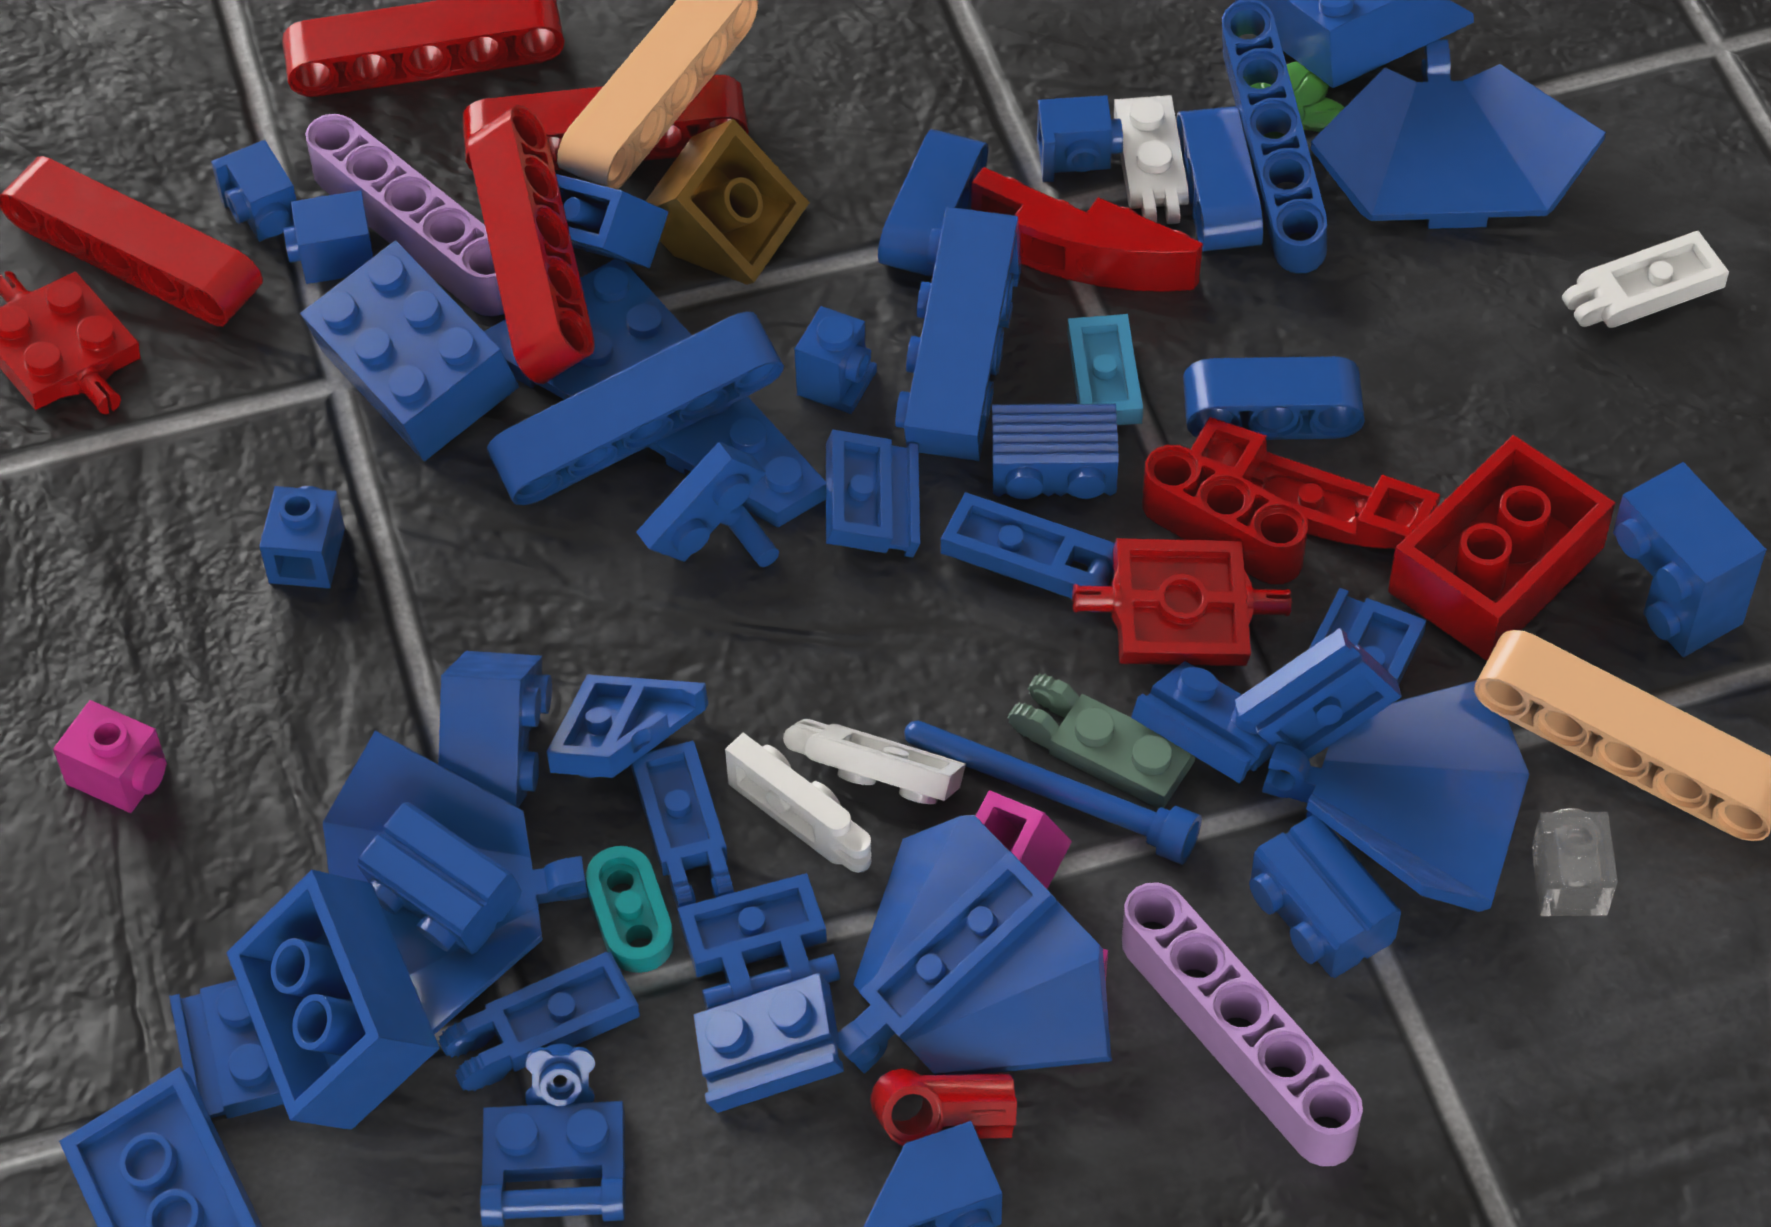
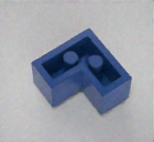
[1613,462,1767,658]
[438,651,552,808]

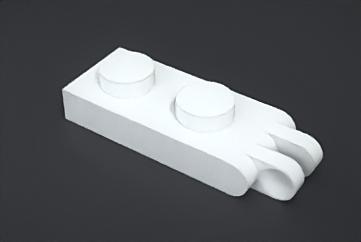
[1114,95,1189,224]
[1562,231,1729,328]
[783,719,966,804]
[725,733,872,873]

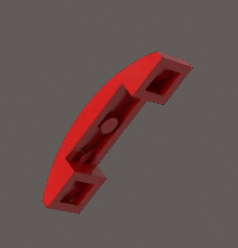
[1190,417,1440,549]

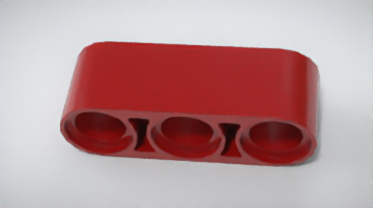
[1142,445,1308,584]

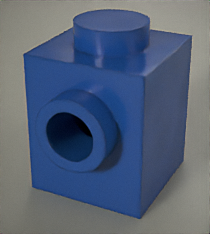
[283,190,374,284]
[259,486,345,588]

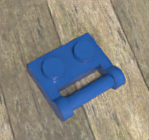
[480,1101,625,1227]

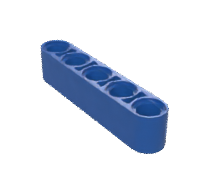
[1222,0,1327,274]
[487,312,784,506]

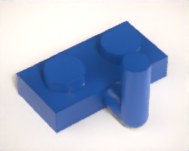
[636,442,779,567]

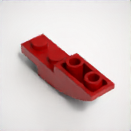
[971,167,1203,292]

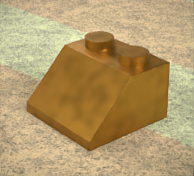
[646,119,810,285]

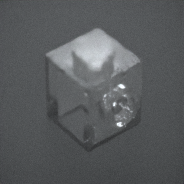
[1532,808,1618,916]

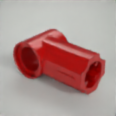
[870,1068,1017,1146]

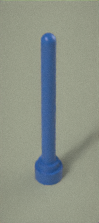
[904,721,1202,865]

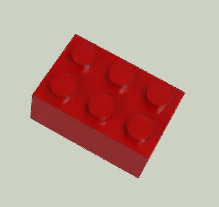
[1388,434,1616,661]

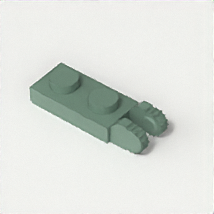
[1007,673,1195,809]

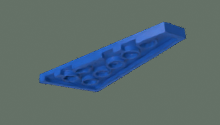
[484,259,826,528]

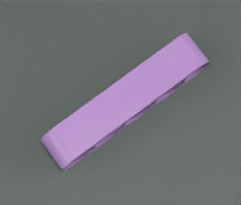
[305,114,504,316]
[1122,882,1363,1167]

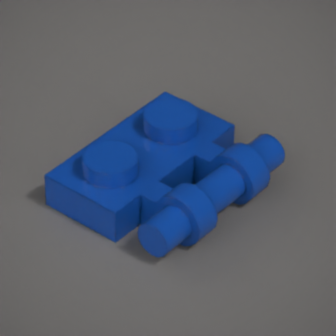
[677,873,840,1010]

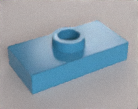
[1067,314,1143,425]

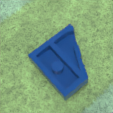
[547,674,708,778]

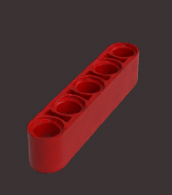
[282,0,565,97]
[462,75,749,171]
[468,105,595,384]
[0,156,263,326]

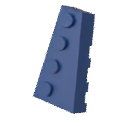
[895,207,1021,461]

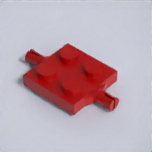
[0,271,141,414]
[1072,538,1292,666]

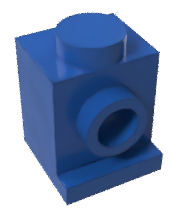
[1037,95,1123,182]
[211,140,297,242]
[794,306,877,414]

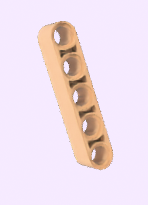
[557,0,758,190]
[1474,630,1771,841]

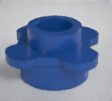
[525,1044,595,1106]

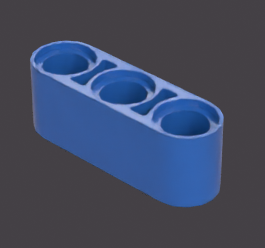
[1176,106,1263,251]
[878,129,989,277]
[1183,356,1365,440]

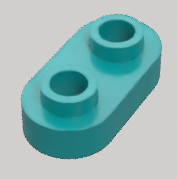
[586,846,674,973]

